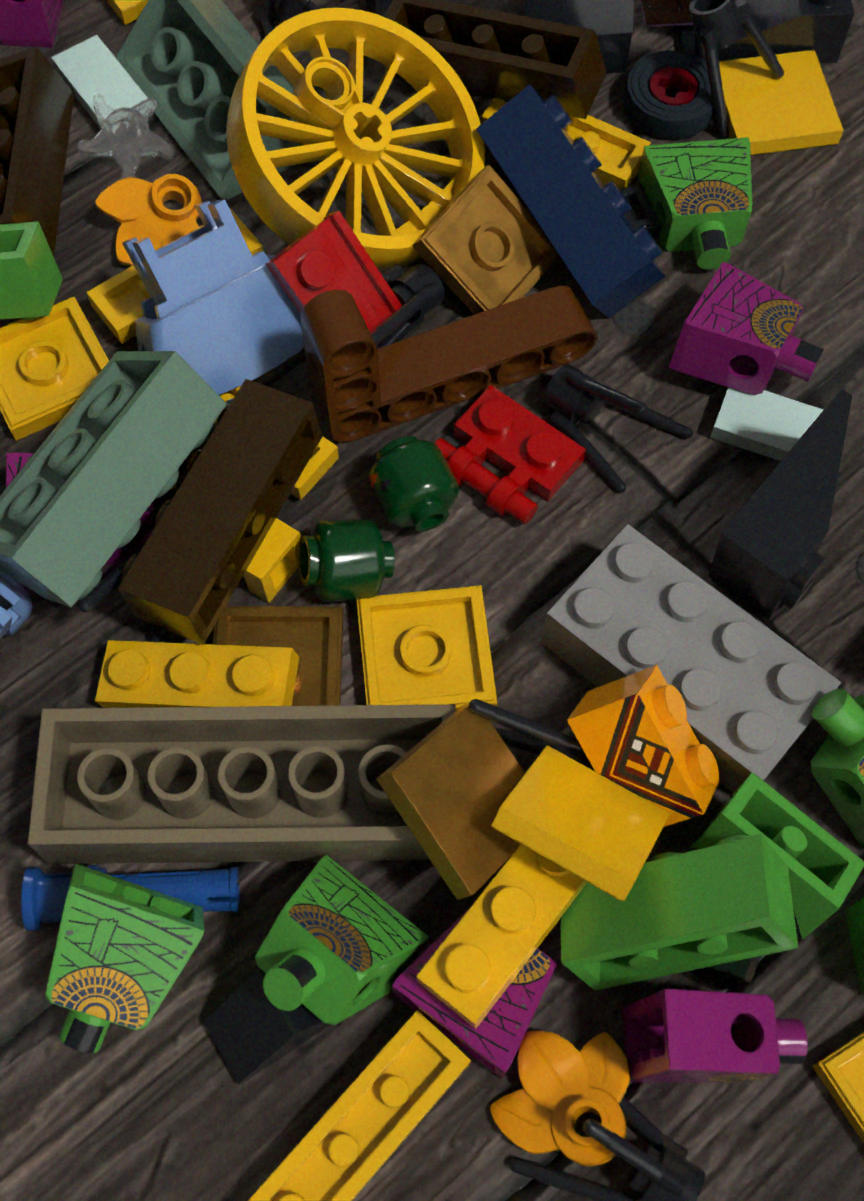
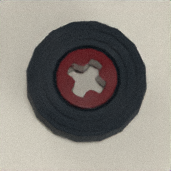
[623,50,714,140]

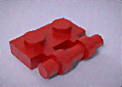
[435,385,586,525]

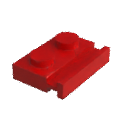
[265,211,402,334]

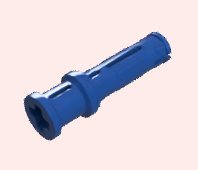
[21,864,240,931]

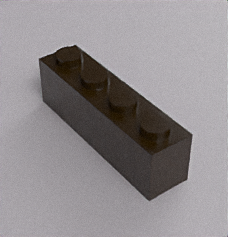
[386,0,607,119]
[0,47,74,257]
[118,379,322,645]

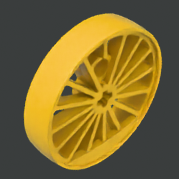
[226,8,485,272]

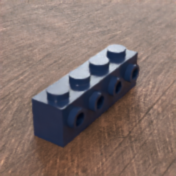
[476,84,665,318]

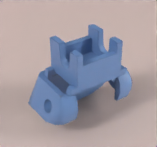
[122,199,304,395]

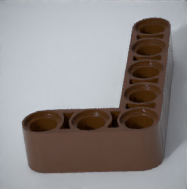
[300,286,598,442]

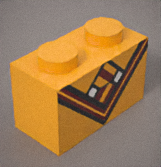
[567,665,720,827]

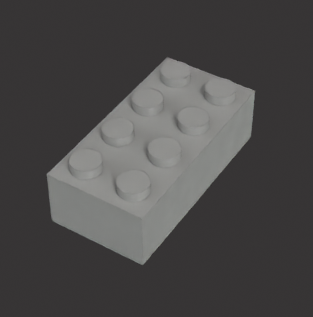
[541,524,842,793]

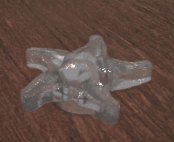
[77,93,174,180]

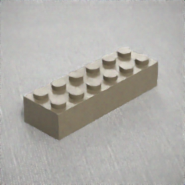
[28,704,455,864]

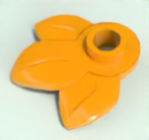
[95,174,202,266]
[490,1031,630,1166]

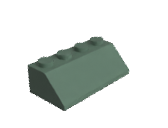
[116,0,304,200]
[0,351,227,607]

